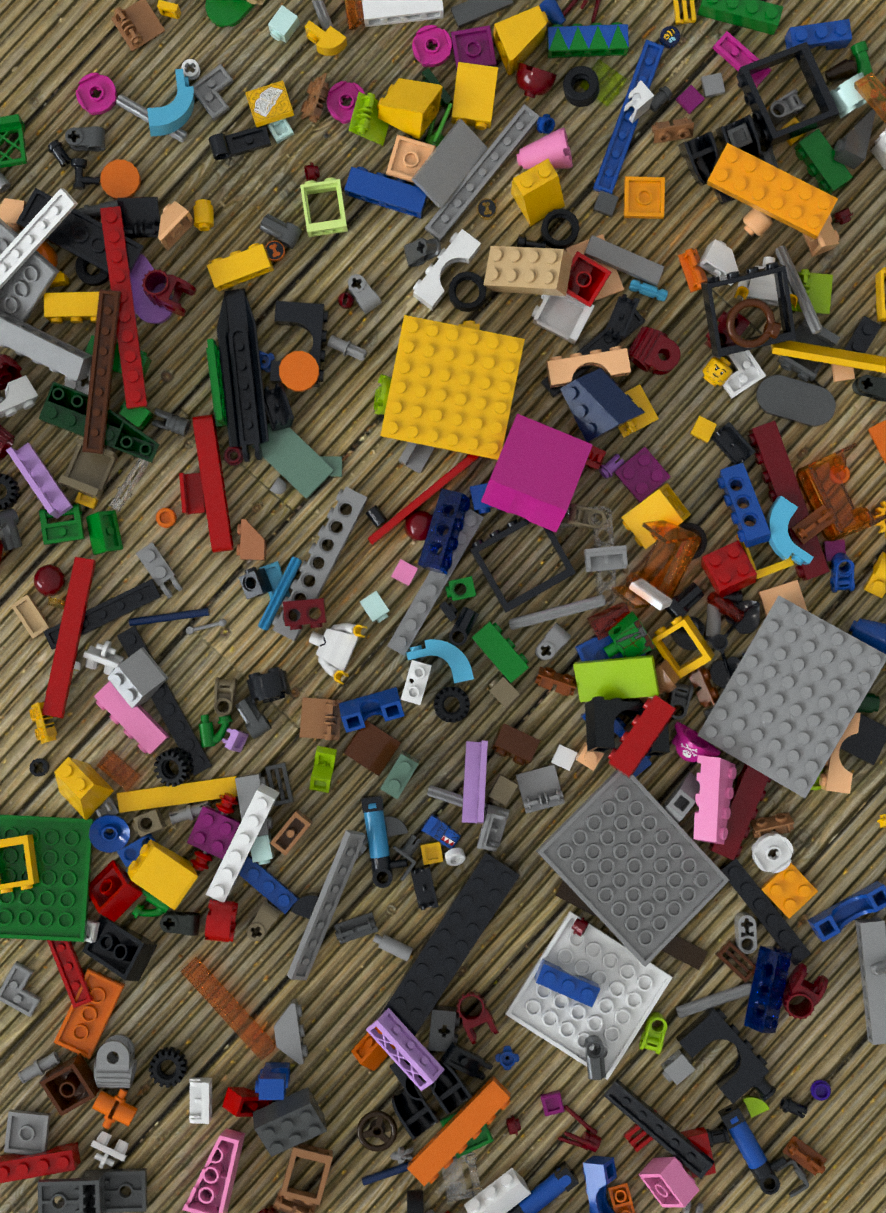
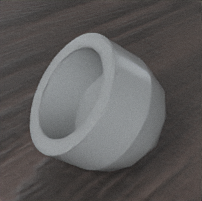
[270,477,286,494]

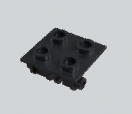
[117,197,160,238]

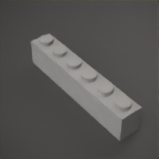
[0,311,92,382]
[855,917,886,1045]

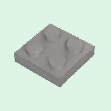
[4,1109,51,1155]

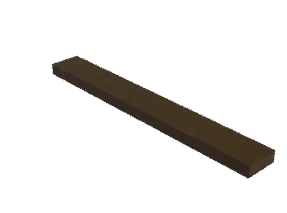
[555,880,708,970]

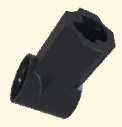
[665,582,704,619]
[448,606,479,647]

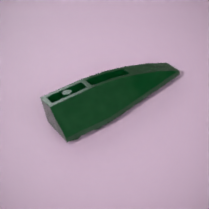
[39,381,160,463]

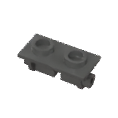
[334,912,378,944]

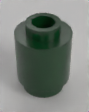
[857,693,880,713]

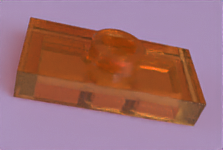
[97,750,141,791]

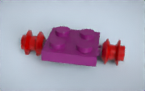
[187,793,241,871]

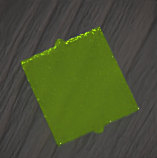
[579,59,627,106]

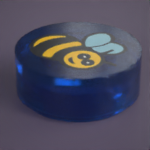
[659,26,680,48]

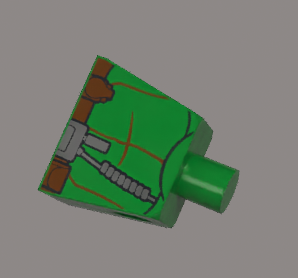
[603,611,656,658]

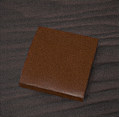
[343,720,401,776]

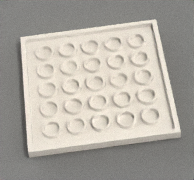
[505,911,673,1080]

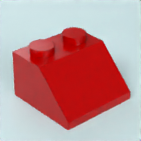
[566,251,612,307]
[89,860,143,922]

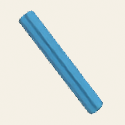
[258,556,302,631]

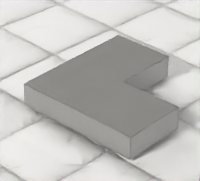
[192,64,234,121]
[0,961,42,1017]

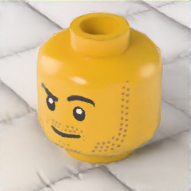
[702,356,733,387]

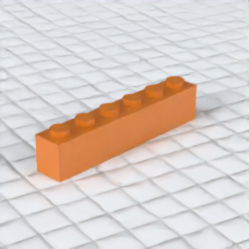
[407,1076,511,1186]

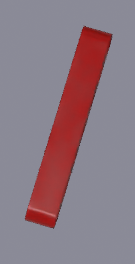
[193,414,234,553]

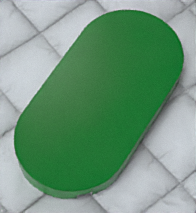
[205,0,257,28]

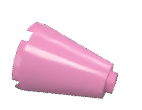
[516,128,573,169]

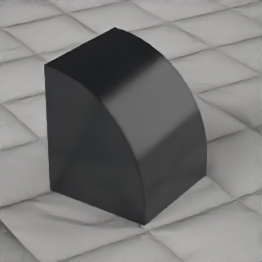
[291,892,320,919]

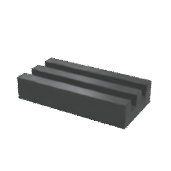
[265,762,294,806]

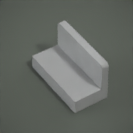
[399,442,435,473]

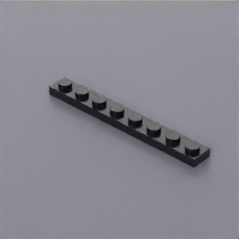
[117,626,213,776]

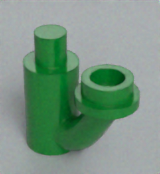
[199,714,233,748]
[132,889,170,919]

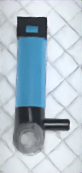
[361,794,408,888]

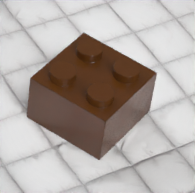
[39,1053,100,1116]

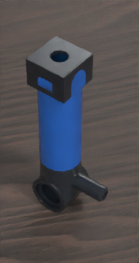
[718,1102,787,1195]
[507,1161,579,1213]

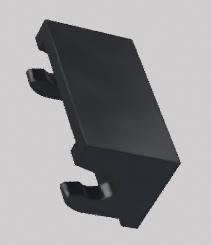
[604,294,640,341]
[264,382,294,431]
[711,422,756,465]
[411,864,439,910]

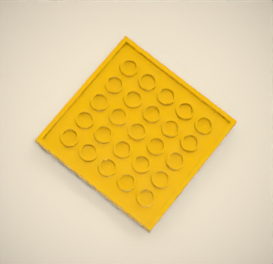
[380,315,525,460]

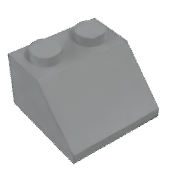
[107,647,168,708]

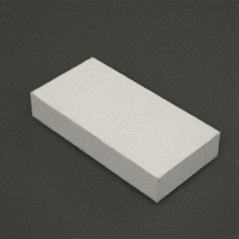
[629,578,673,610]

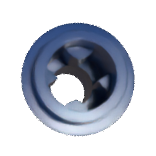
[539,0,566,25]

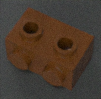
[491,723,540,766]

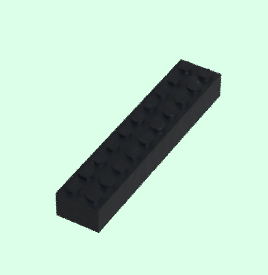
[375,850,520,1036]

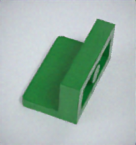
[86,510,123,555]

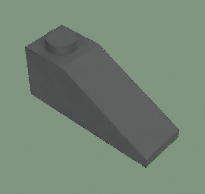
[834,109,876,169]

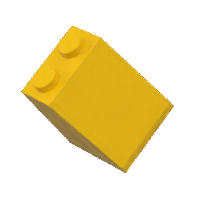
[493,5,548,76]
[451,62,498,130]
[377,78,443,140]
[511,159,565,227]
[621,483,691,549]
[54,757,114,820]
[127,839,198,910]

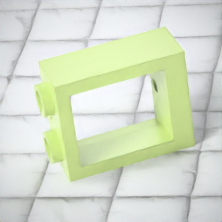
[300,177,348,237]

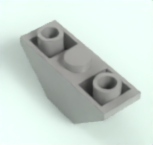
[662,771,700,823]
[274,999,308,1065]

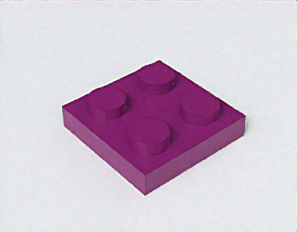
[451,25,496,70]
[614,447,671,503]

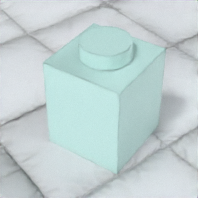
[268,5,300,43]
[360,591,390,623]
[250,833,275,865]

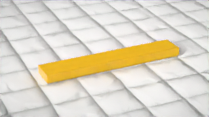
[771,341,886,373]
[117,776,238,813]

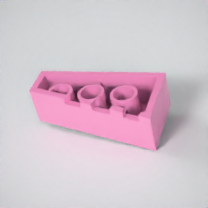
[693,755,737,845]
[182,1128,245,1213]

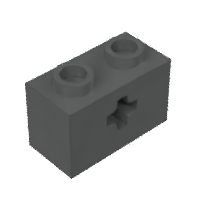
[428,1005,460,1052]

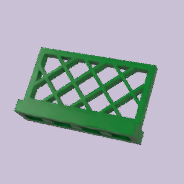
[0,114,27,168]
[206,338,227,428]

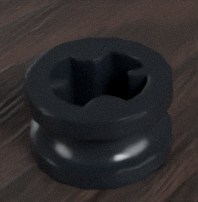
[29,758,49,777]

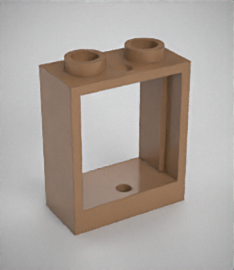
[280,1143,333,1206]

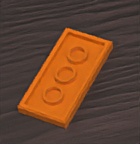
[54,968,125,1059]

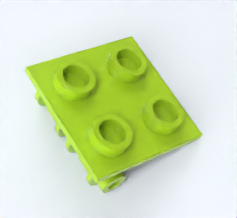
[348,92,389,146]
[791,269,833,314]

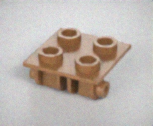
[111,0,165,52]
[301,73,329,123]
[299,697,343,740]

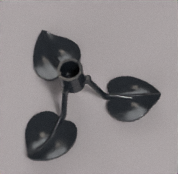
[670,600,760,689]

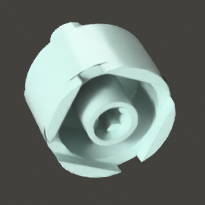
[830,72,874,118]

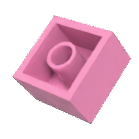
[638,1157,699,1207]

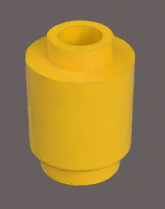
[193,199,214,231]

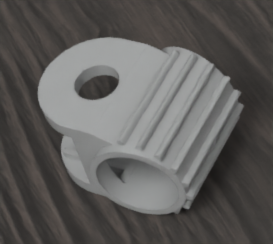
[94,1034,137,1088]

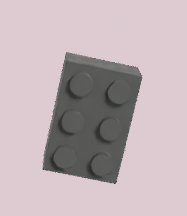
[252,1087,327,1157]

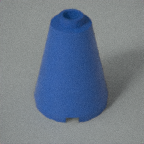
[849,618,886,654]

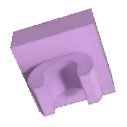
[222,728,249,753]

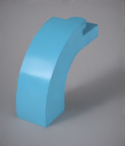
[147,69,195,137]
[766,496,814,565]
[406,639,474,683]

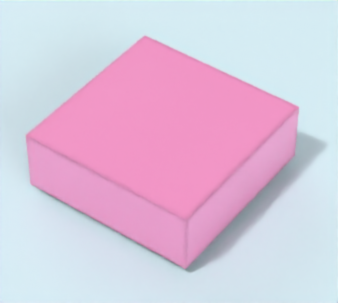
[391,559,418,586]

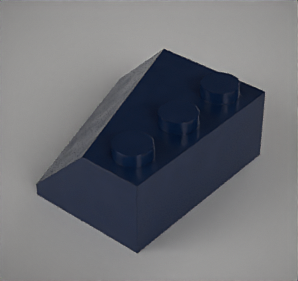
[560,368,645,442]

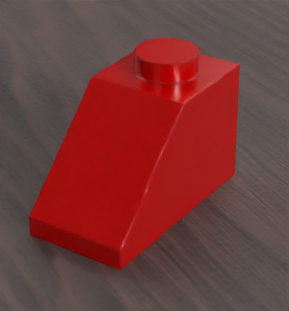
[222,1087,272,1117]

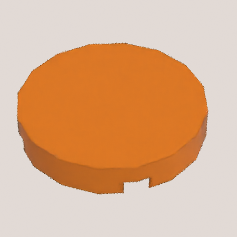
[100,159,141,200]
[279,351,319,392]

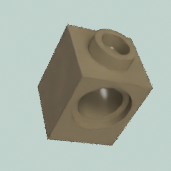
[488,676,520,708]
[488,774,518,807]
[132,807,166,837]

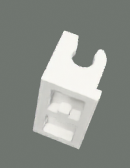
[624,80,654,123]
[189,1078,212,1124]

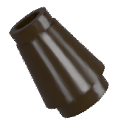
[825,59,857,83]

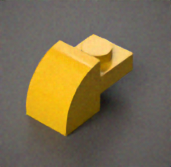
[305,20,347,56]
[863,551,886,598]

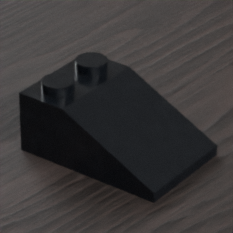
[82,915,157,982]

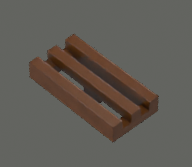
[715,939,759,983]

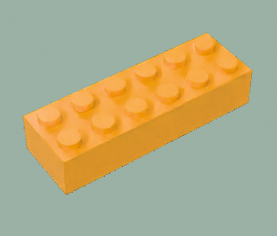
[707,143,838,240]

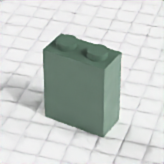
[380,750,419,800]

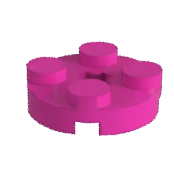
[412,25,452,67]
[76,73,117,115]
[327,81,365,124]

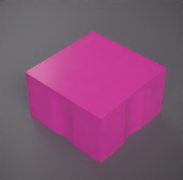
[481,414,593,532]

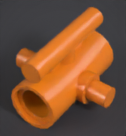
[92,1088,138,1129]

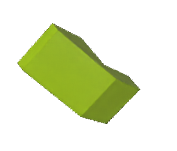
[309,746,337,793]

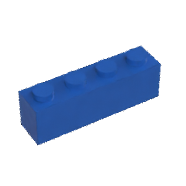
[344,166,428,219]

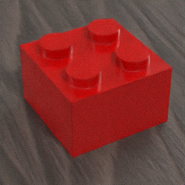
[701,540,757,599]

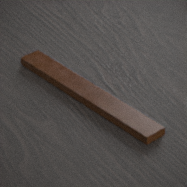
[82,289,121,454]

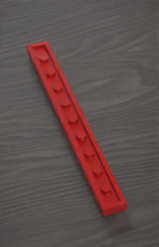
[100,206,148,409]

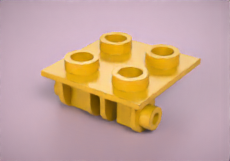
[618,384,659,438]
[29,702,58,744]

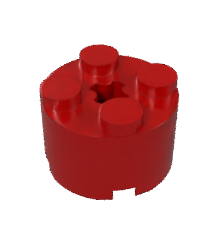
[205,899,238,942]

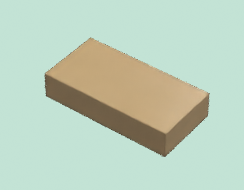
[11,594,51,639]

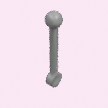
[186,619,227,635]

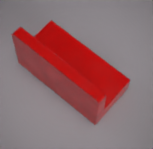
[179,473,206,515]

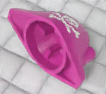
[671,721,721,762]

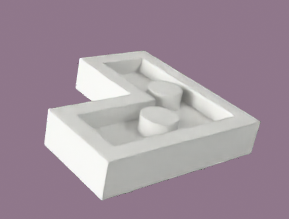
[723,350,766,399]

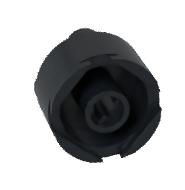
[247,667,292,705]

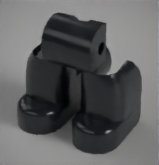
[678,115,761,205]
[390,1059,474,1141]

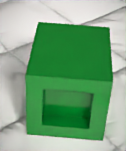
[119,400,154,430]
[445,576,476,601]

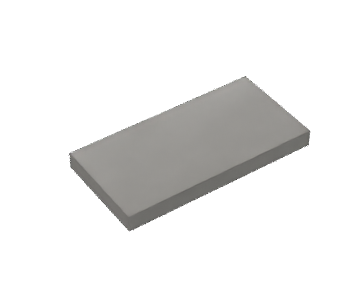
[411,119,488,208]

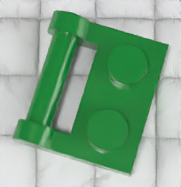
[39,504,85,545]

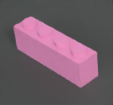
[94,681,171,754]

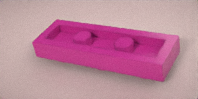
[712,31,772,88]

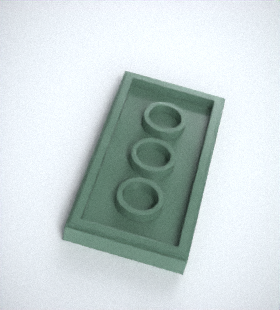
[252,423,334,499]

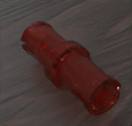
[707,591,744,622]

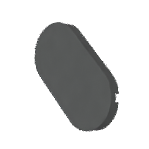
[756,375,836,427]

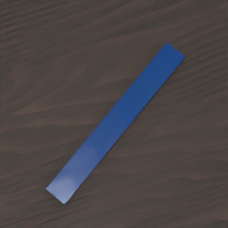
[593,39,665,194]

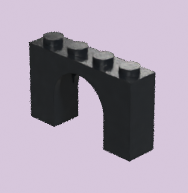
[270,301,329,387]
[585,696,670,757]
[676,1007,769,1104]

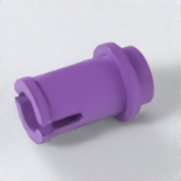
[599,454,625,479]

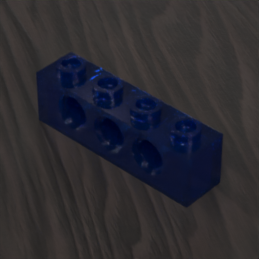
[418,489,470,575]
[744,946,792,1033]

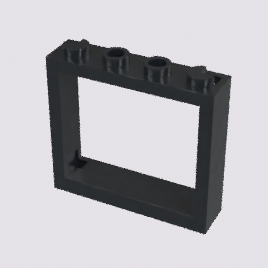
[736,42,839,147]
[701,262,796,357]
[470,519,576,613]

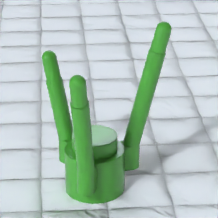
[425,103,453,147]

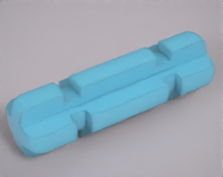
[629,279,668,301]

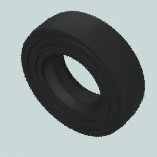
[75,258,109,286]

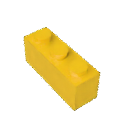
[207,243,274,291]
[44,292,99,324]

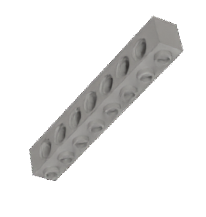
[272,487,368,641]

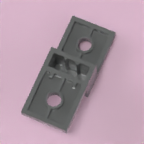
[37,1168,148,1213]

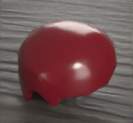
[404,511,437,541]
[34,564,65,597]

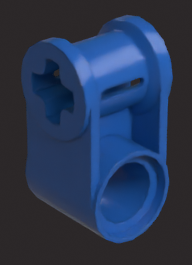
[830,553,855,593]

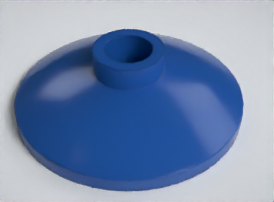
[89,814,130,853]

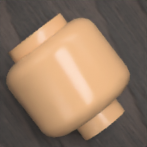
[743,208,773,236]

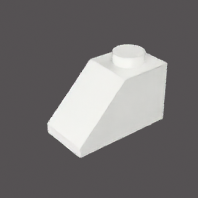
[698,239,739,286]

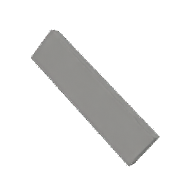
[584,235,664,286]

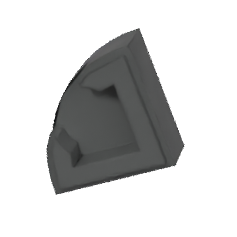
[385,816,408,837]

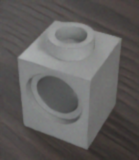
[661,1049,695,1085]

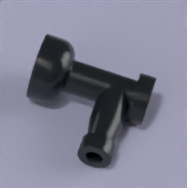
[71,158,100,190]
[517,234,546,248]

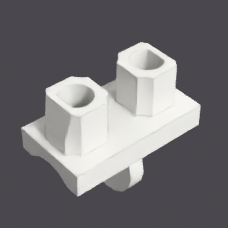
[83,640,125,675]
[91,1131,129,1169]

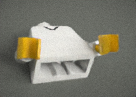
[734,257,798,308]
[309,623,367,685]

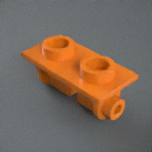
[678,248,707,293]

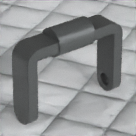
[775,1158,809,1197]

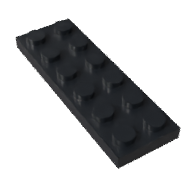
[16,188,144,274]

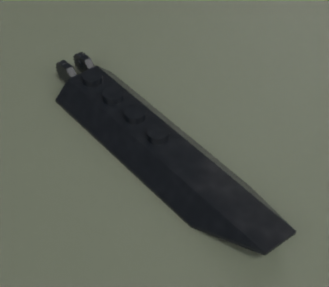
[217,288,269,462]

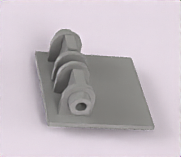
[516,765,565,814]

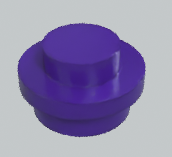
[810,1080,831,1101]

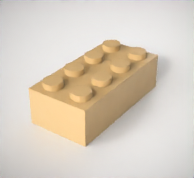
[483,246,573,296]

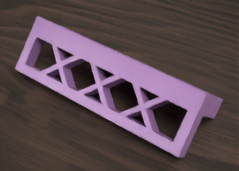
[6,443,73,518]
[462,740,488,824]
[366,1008,445,1091]

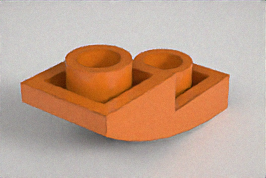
[608,1182,635,1213]

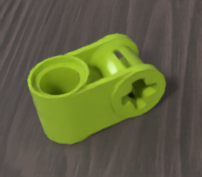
[639,1012,667,1055]

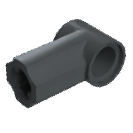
[260,213,302,249]
[0,508,22,551]
[235,696,272,739]
[584,1035,606,1080]

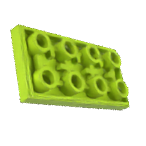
[573,655,660,702]

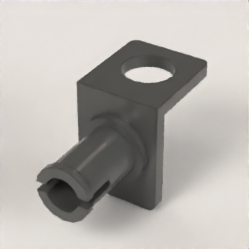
[392,834,422,881]

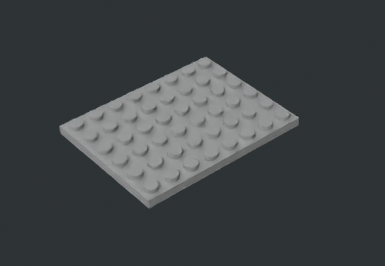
[697,596,886,798]
[536,770,729,967]

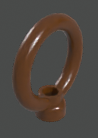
[726,298,781,348]

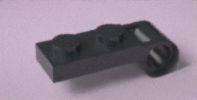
[208,125,272,160]

